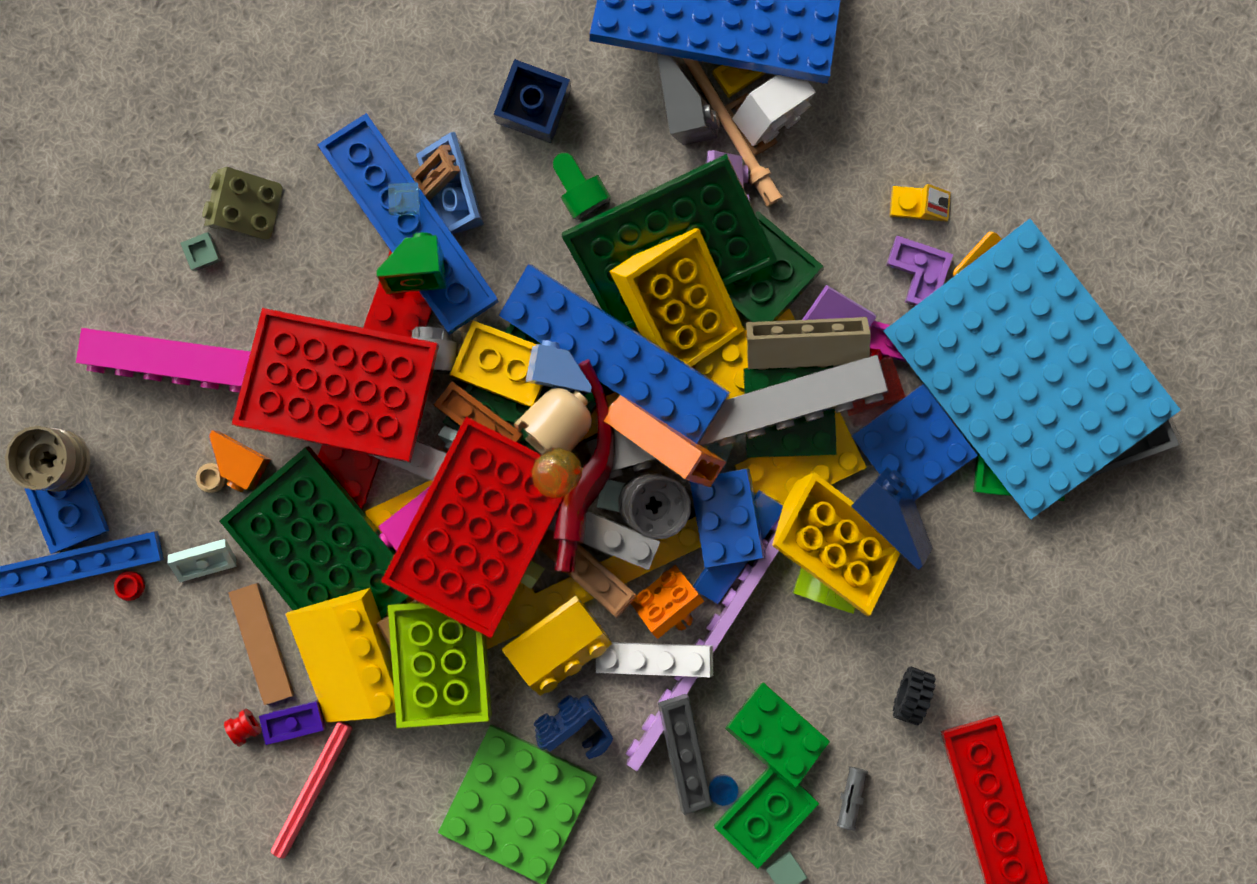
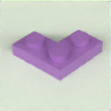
[886,236,953,306]

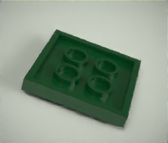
[725,211,824,322]
[743,366,837,458]

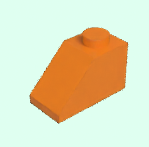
[209,430,271,492]

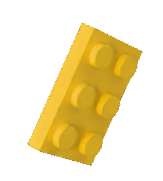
[450,320,543,407]

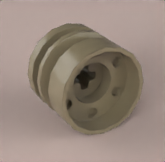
[5,426,91,492]

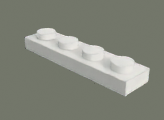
[596,642,713,677]

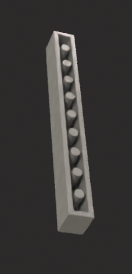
[587,355,889,480]
[368,440,660,570]

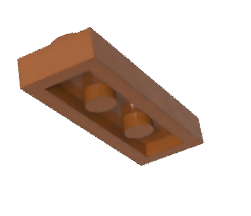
[433,381,524,443]

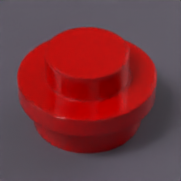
[114,571,145,601]

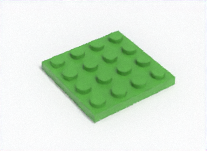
[438,724,597,884]

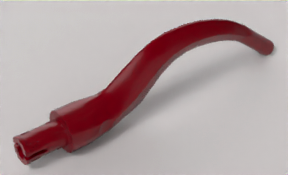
[554,360,615,573]

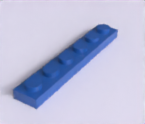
[0,531,164,597]

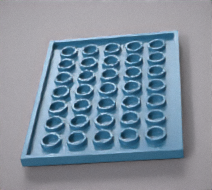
[883,219,1181,520]

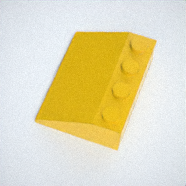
[610,228,744,367]
[772,472,901,616]
[286,588,395,722]

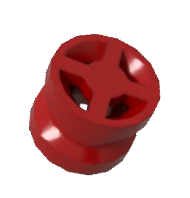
[224,708,262,747]

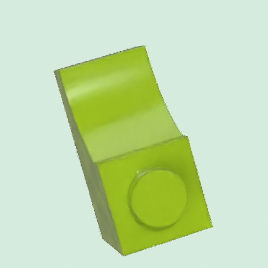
[793,568,855,614]

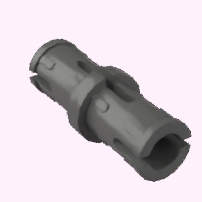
[836,766,868,831]

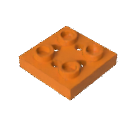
[631,565,704,640]

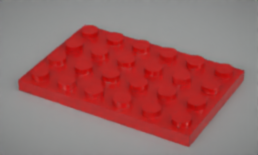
[232,308,439,463]
[381,417,576,638]

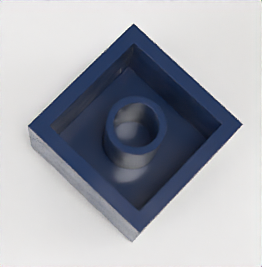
[494,59,572,143]

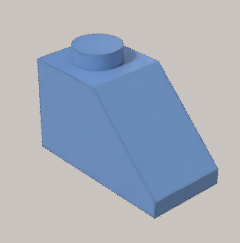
[525,340,592,394]

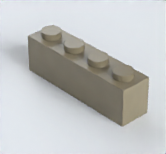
[746,317,870,370]

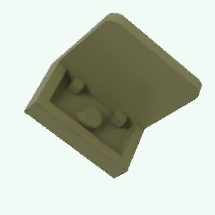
[202,167,283,240]

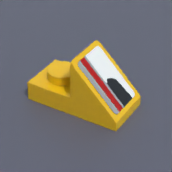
[889,184,950,222]

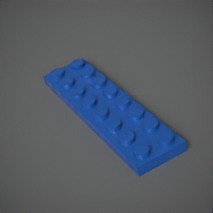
[317,113,499,335]
[499,264,730,444]

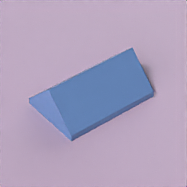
[416,132,484,234]

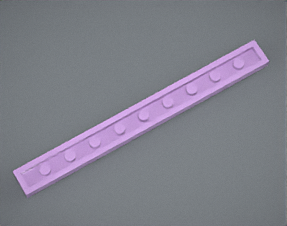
[625,516,780,771]

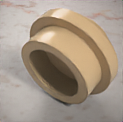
[196,463,226,493]

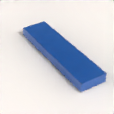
[693,490,783,604]

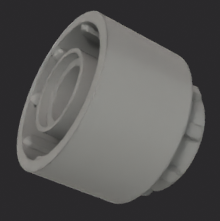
[411,327,457,374]

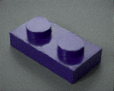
[259,700,326,745]

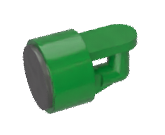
[553,153,611,220]

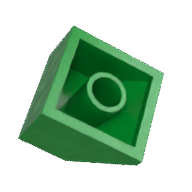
[376,232,446,294]

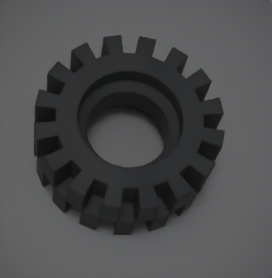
[893,666,936,726]

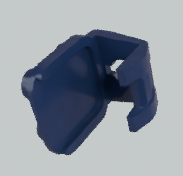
[534,695,613,759]

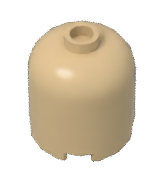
[514,388,592,464]

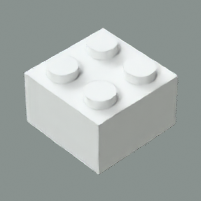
[732,75,816,146]

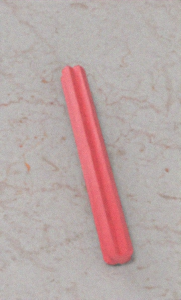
[271,721,352,859]

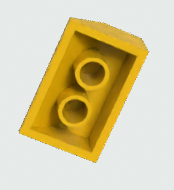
[502,596,613,696]

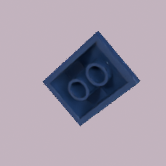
[851,467,933,570]

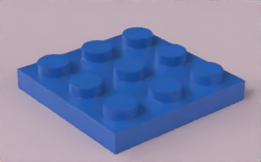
[852,384,978,501]

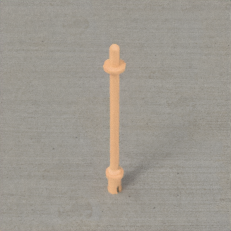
[683,58,783,207]

